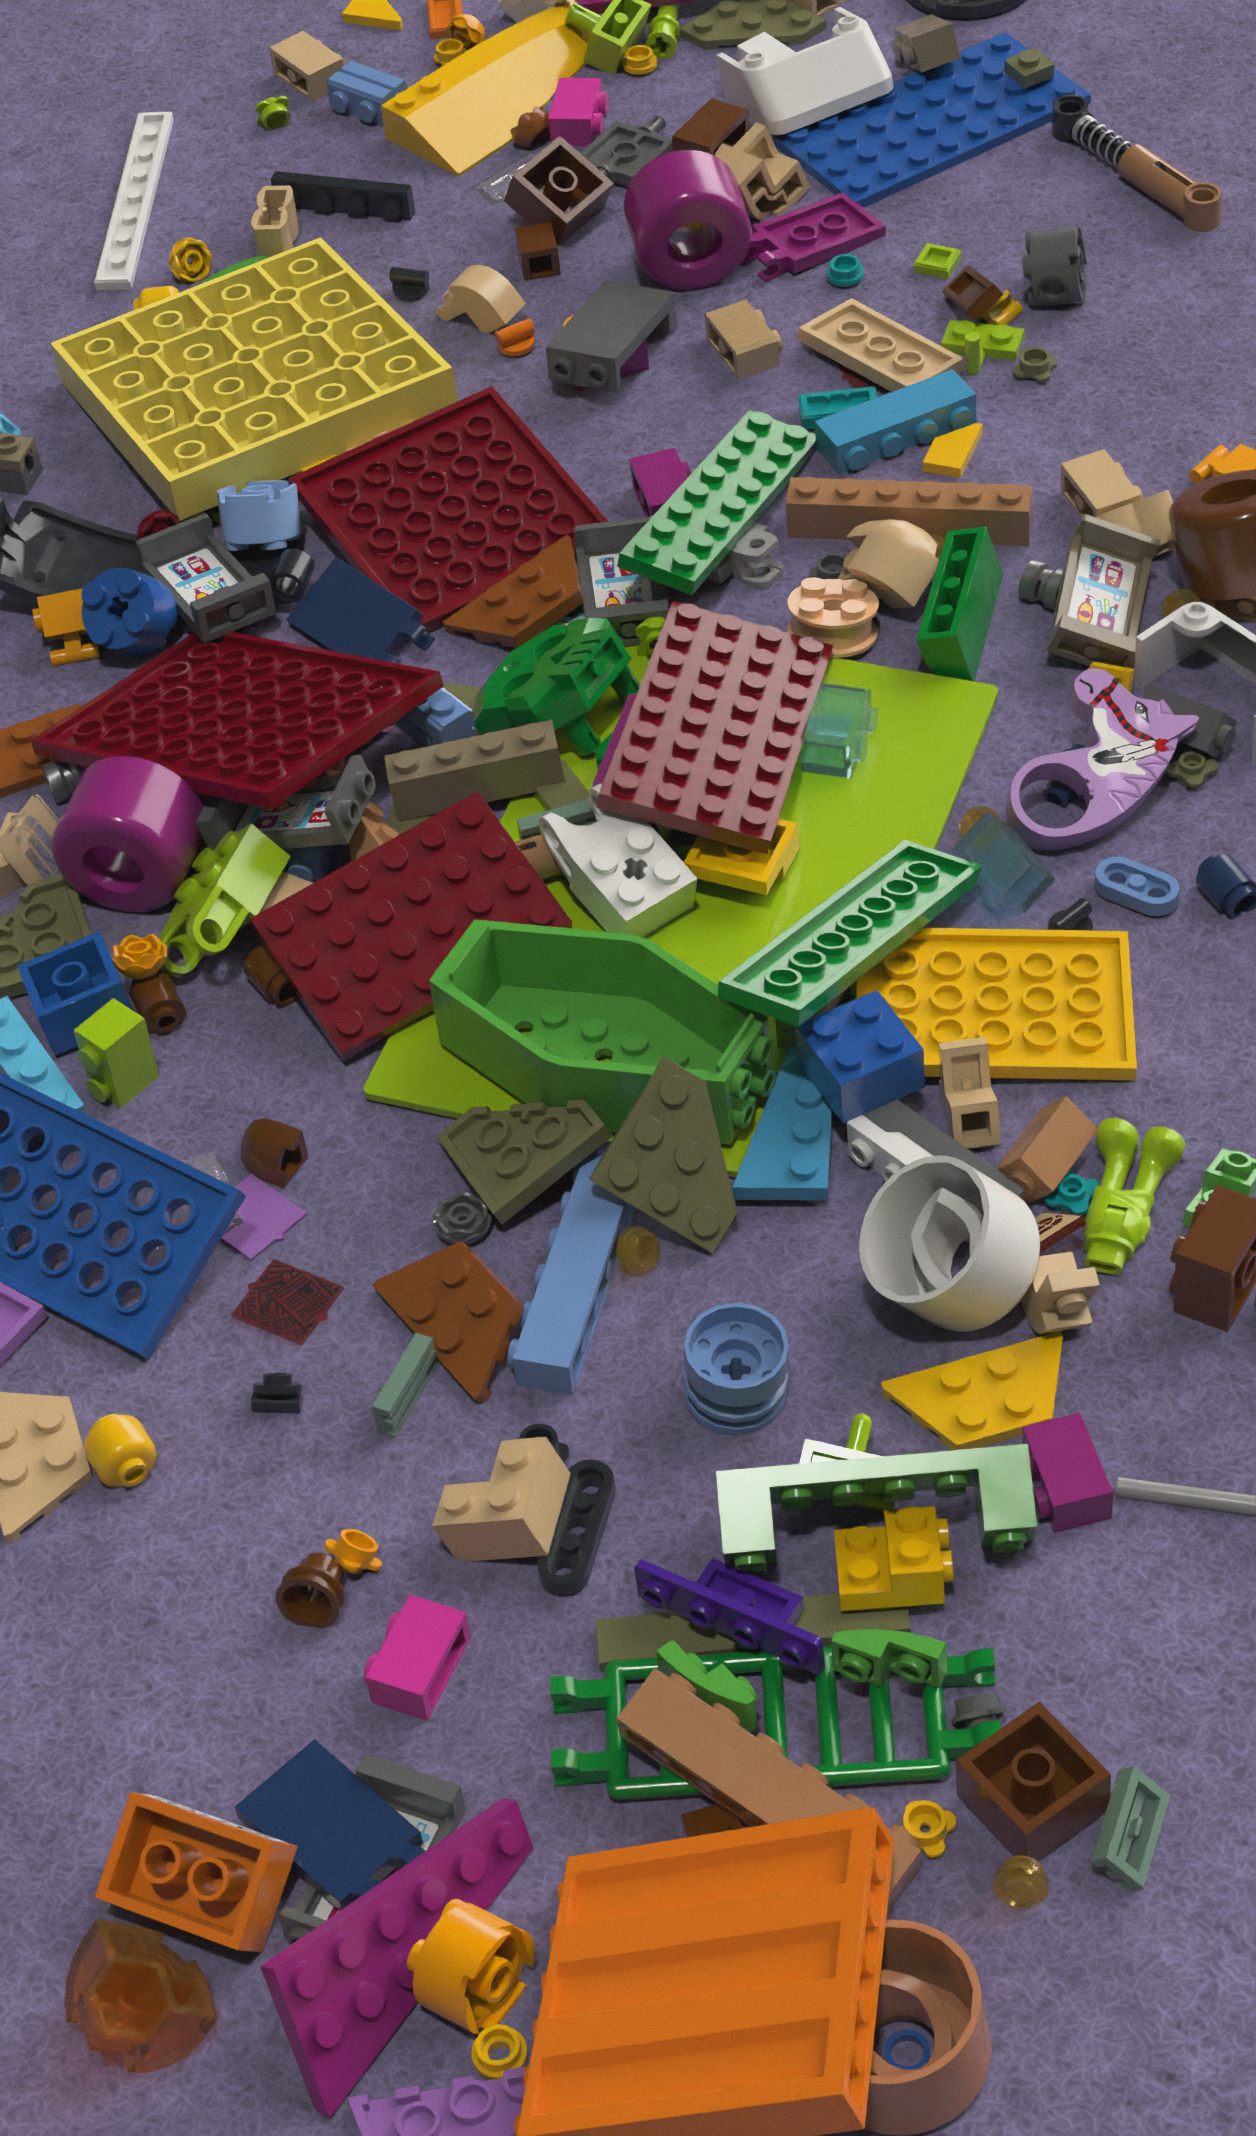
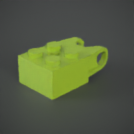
[159,823,291,977]

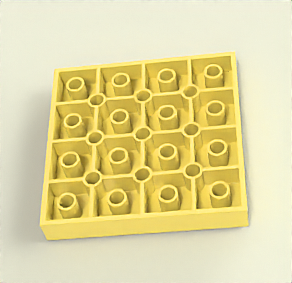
[50,237,458,521]

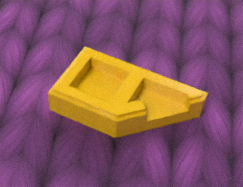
[342,0,403,31]
[922,423,983,478]

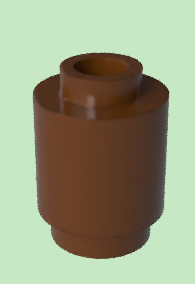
[244,945,300,1006]
[130,970,186,1033]

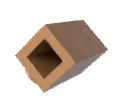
[996,1096,1097,1204]

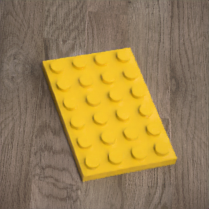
[856,928,1137,1081]

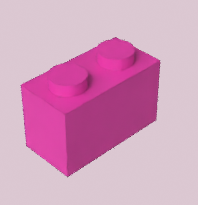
[548,78,609,146]
[364,1594,471,1721]

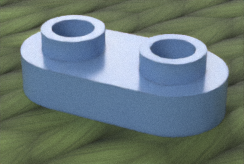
[1095,857,1180,916]

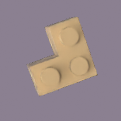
[432,1437,571,1561]

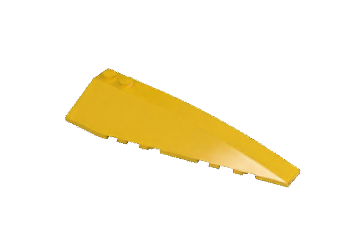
[381,0,604,177]

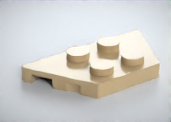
[0,1392,93,1544]

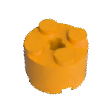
[406,1899,535,2034]

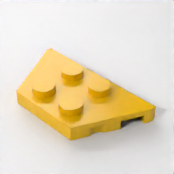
[880,1331,1063,1450]

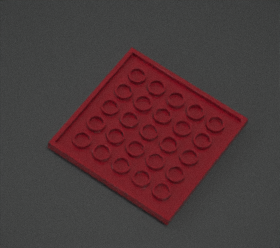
[289,386,609,633]

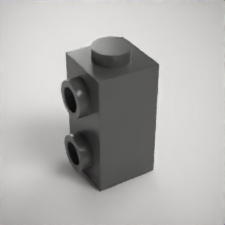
[1142,683,1237,760]

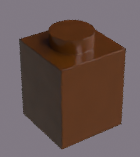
[514,222,561,281]

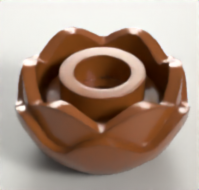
[510,106,550,148]

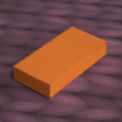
[427,0,463,39]

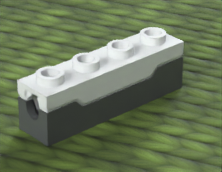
[847,1099,1025,1242]

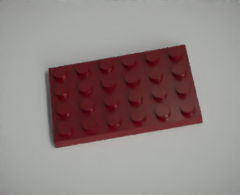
[250,791,573,1062]

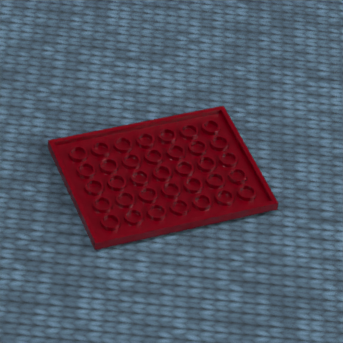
[30,632,444,810]

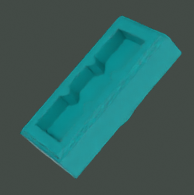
[798,386,877,430]

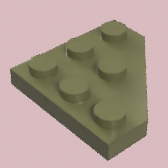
[680,0,827,50]
[0,875,91,999]
[589,1056,737,1253]
[436,1099,613,1224]

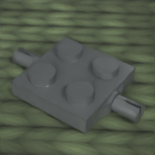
[580,115,674,187]

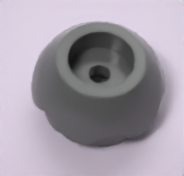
[432,1192,492,1245]

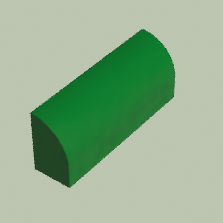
[916,526,1003,682]

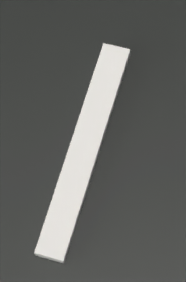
[94,112,174,290]

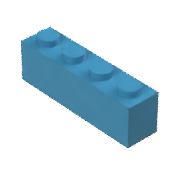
[815,369,977,475]

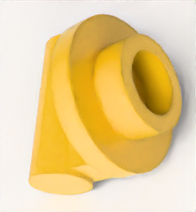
[980,289,1023,325]

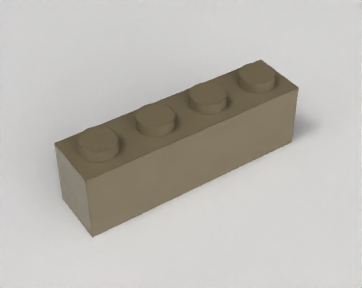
[384,720,565,821]

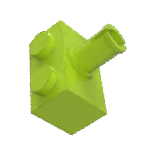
[565,0,651,74]

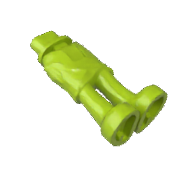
[1083,1118,1186,1275]

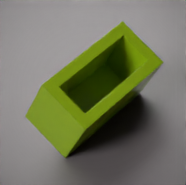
[74,998,159,1109]

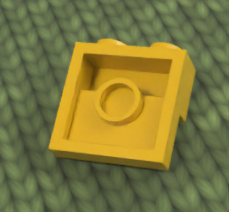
[684,819,799,895]
[834,1506,954,1611]

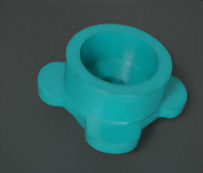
[1045,1171,1100,1216]

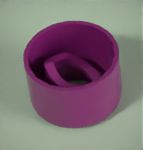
[624,150,751,290]
[51,756,204,913]

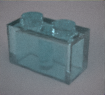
[800,683,878,779]
[951,812,1056,916]

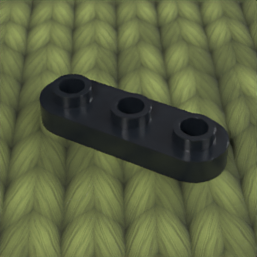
[537,1460,616,1595]

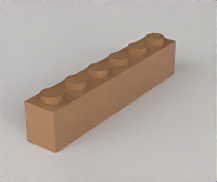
[786,477,1032,546]
[616,1668,922,1913]

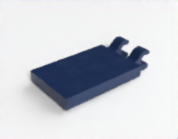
[286,557,435,663]
[235,1739,425,1911]

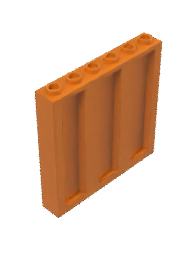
[514,1807,894,2136]

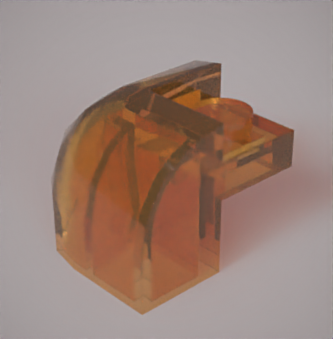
[64,1919,218,2072]

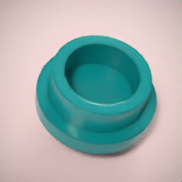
[826,254,864,287]

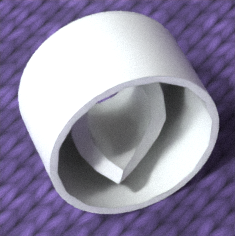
[859,1155,1040,1332]

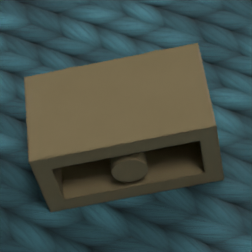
[892,15,961,72]

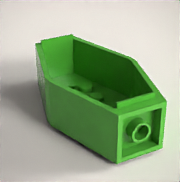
[429,919,776,1144]

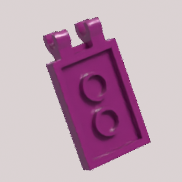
[742,192,886,283]

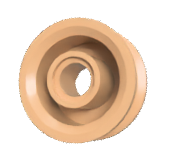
[787,577,879,658]

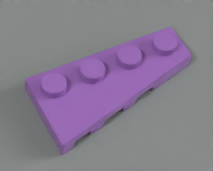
[347,2066,526,2136]

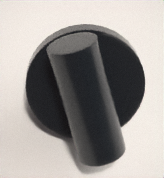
[389,267,430,300]
[1048,898,1093,931]
[251,1373,303,1413]

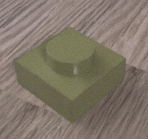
[1004,48,1054,89]

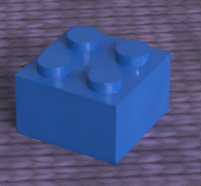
[18,931,134,1056]
[795,990,925,1123]

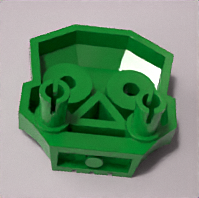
[474,618,641,756]

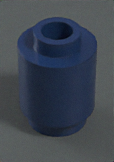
[1196,854,1256,919]

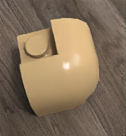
[715,122,810,220]
[837,519,939,608]

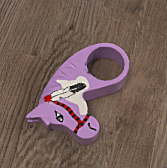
[1005,668,1199,851]

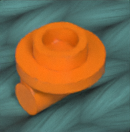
[495,318,535,356]

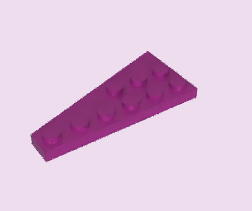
[260,1798,534,2118]

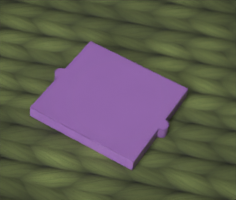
[221,1173,307,1261]

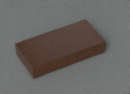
[942,265,1003,322]

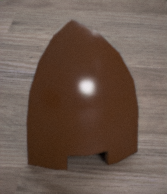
[241,1118,308,1189]

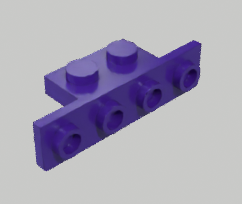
[634,1558,825,1675]

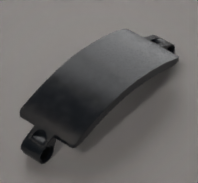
[0,498,315,634]

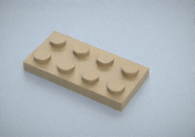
[798,298,964,392]

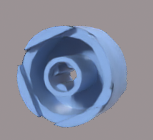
[217,480,302,551]

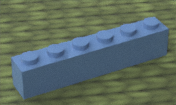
[507,1141,636,1395]

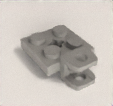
[706,523,784,589]

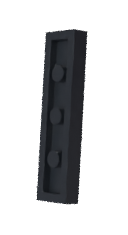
[271,171,415,221]

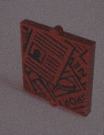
[231,1259,344,1345]

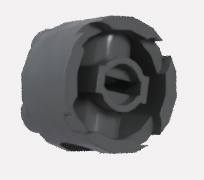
[1022,227,1087,308]

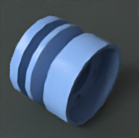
[684,1302,789,1436]

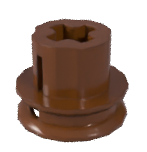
[275,1553,345,1628]

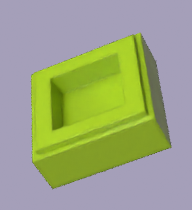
[913,243,962,279]

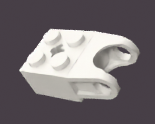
[539,784,698,938]

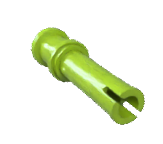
[646,3,681,59]

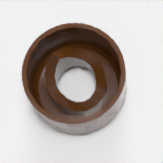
[1169,469,1256,600]

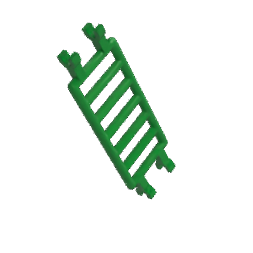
[550,1646,1001,1800]

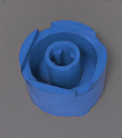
[81,568,177,656]

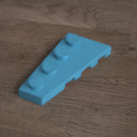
[732,1046,833,1200]

